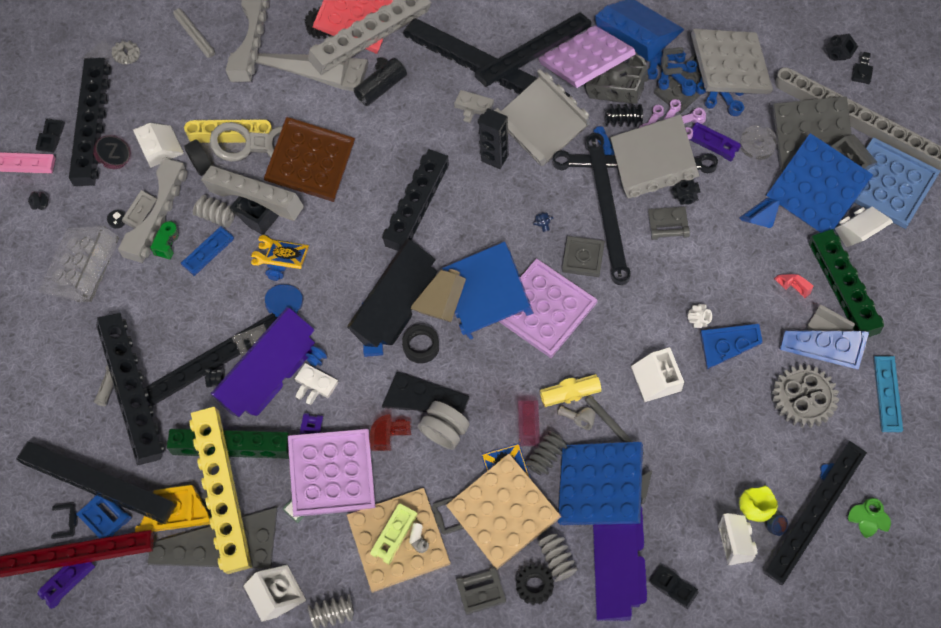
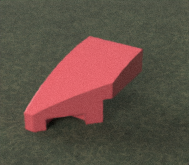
[774,274,814,298]

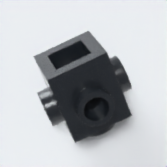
[825,33,858,61]
[673,179,701,205]

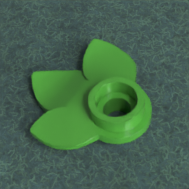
[848,498,891,538]

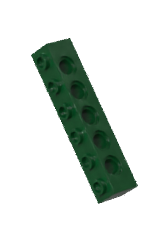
[809,229,884,337]
[167,429,290,459]

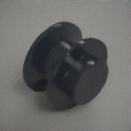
[28,192,48,210]

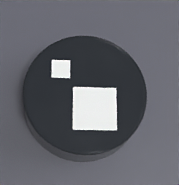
[107,210,125,229]

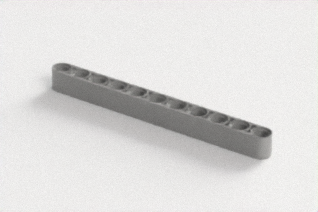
[775,68,941,173]

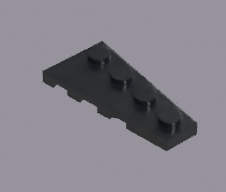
[382,372,470,415]

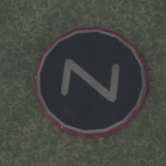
[93,135,130,169]

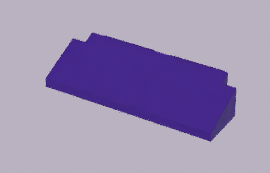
[211,307,315,417]
[593,507,647,621]

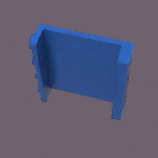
[442,242,534,339]

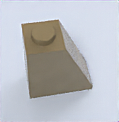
[411,269,466,322]

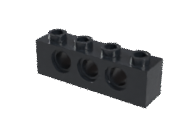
[478,108,509,170]

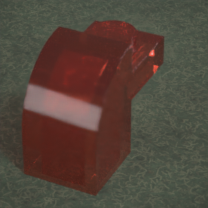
[370,414,412,451]

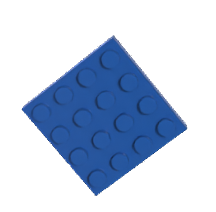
[766,133,874,233]
[558,442,643,525]

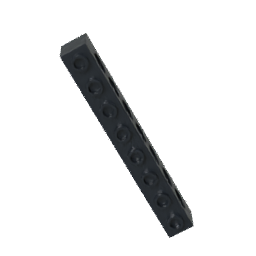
[69,58,111,186]
[96,313,164,466]

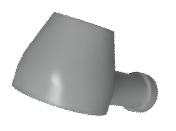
[558,406,595,430]

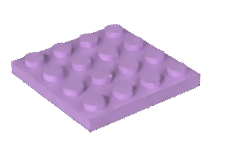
[539,26,635,88]
[498,259,597,358]
[288,429,375,517]

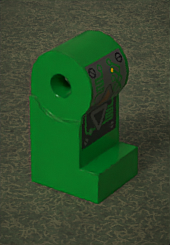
[150,221,179,260]

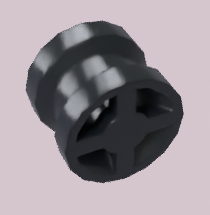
[205,368,225,388]

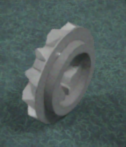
[112,40,140,64]

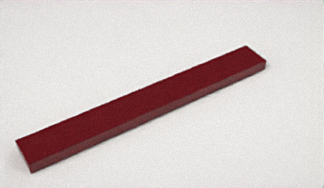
[0,530,154,578]

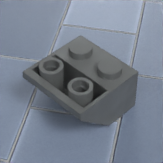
[831,134,878,170]

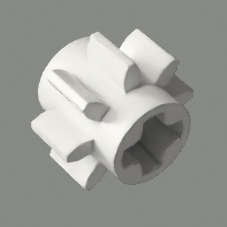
[688,304,712,328]

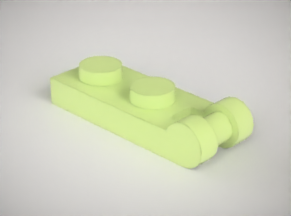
[371,503,418,564]

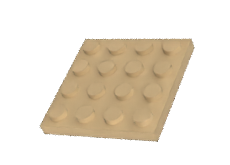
[446,454,561,569]
[347,488,451,592]

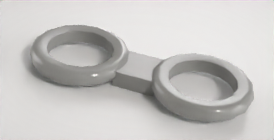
[210,122,283,162]

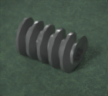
[525,430,567,475]

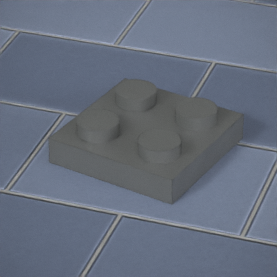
[562,236,605,277]

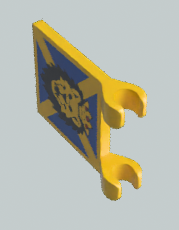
[251,235,309,269]

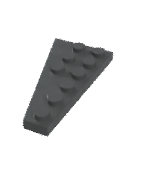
[148,507,278,569]

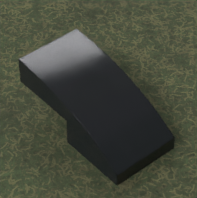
[35,118,65,153]
[650,565,699,609]

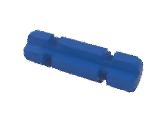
[594,126,615,155]

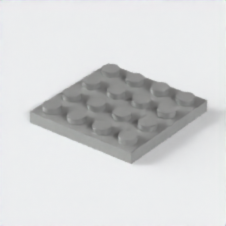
[691,29,773,94]

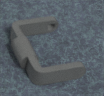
[661,47,684,75]
[433,498,464,535]

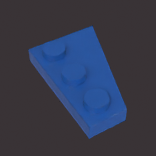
[700,324,763,369]

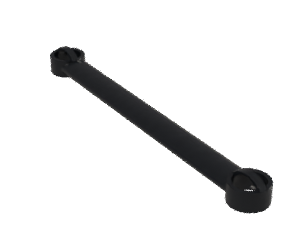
[586,133,631,285]
[553,150,718,174]

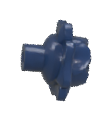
[533,212,554,232]

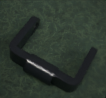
[51,504,77,539]

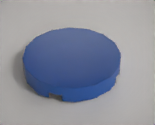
[265,285,303,317]

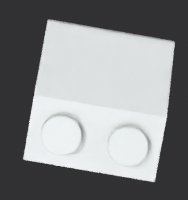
[133,123,184,168]
[835,207,893,247]
[718,513,757,565]
[244,565,306,622]

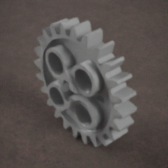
[772,365,839,428]

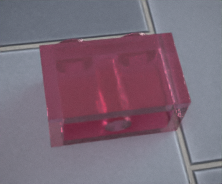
[518,400,540,446]

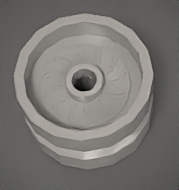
[418,401,470,450]

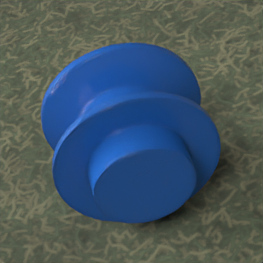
[265,264,286,281]
[306,346,327,367]

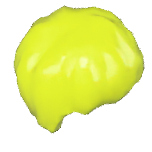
[739,485,778,522]

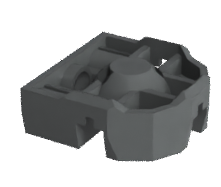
[586,52,649,104]

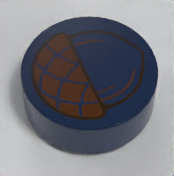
[767,514,788,536]

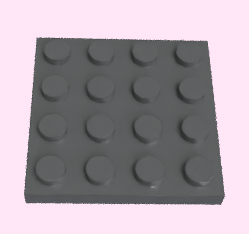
[773,96,852,174]

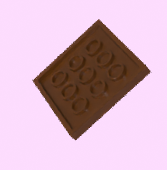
[264,117,355,202]

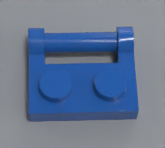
[77,495,132,539]

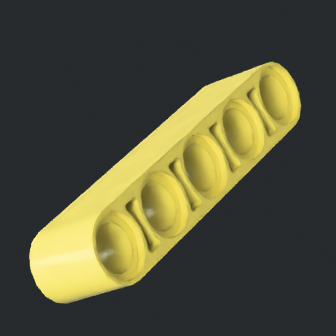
[184,120,272,143]

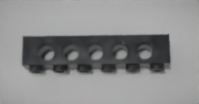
[382,149,449,251]

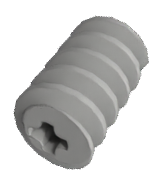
[193,195,235,228]
[538,534,578,582]
[308,594,354,628]

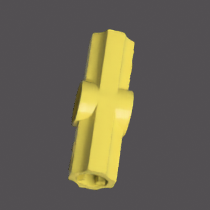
[540,374,601,407]

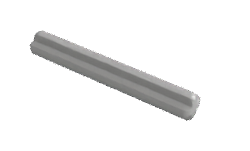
[173,8,215,58]

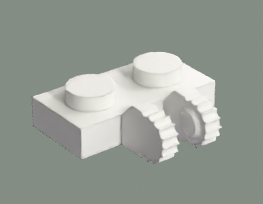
[295,363,339,405]

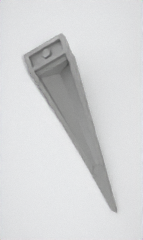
[230,53,369,91]

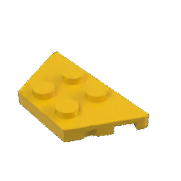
[135,485,210,532]

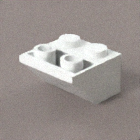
[631,347,684,402]

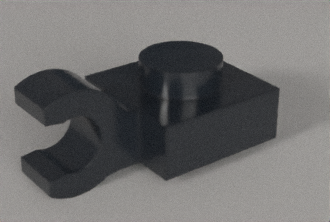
[852,52,873,84]

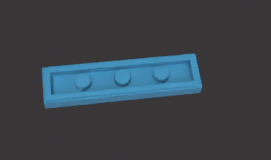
[874,356,903,432]

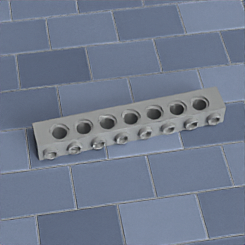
[308,0,431,75]

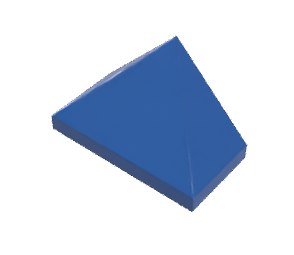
[739,198,780,228]

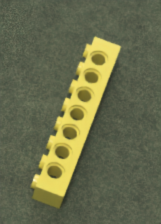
[189,407,252,574]

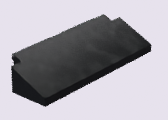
[347,239,437,347]

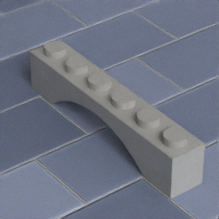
[226,0,269,82]
[118,158,187,263]
[201,166,304,221]

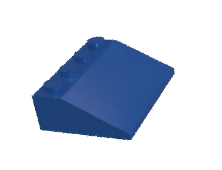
[595,0,684,62]

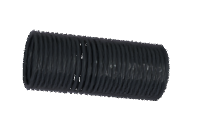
[354,58,407,106]

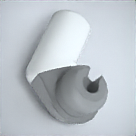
[409,523,429,553]

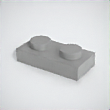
[122,190,157,229]

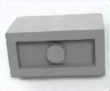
[807,305,855,331]

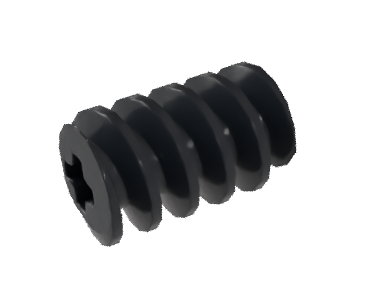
[606,104,643,127]

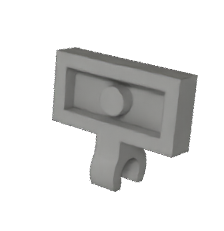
[454,90,494,123]

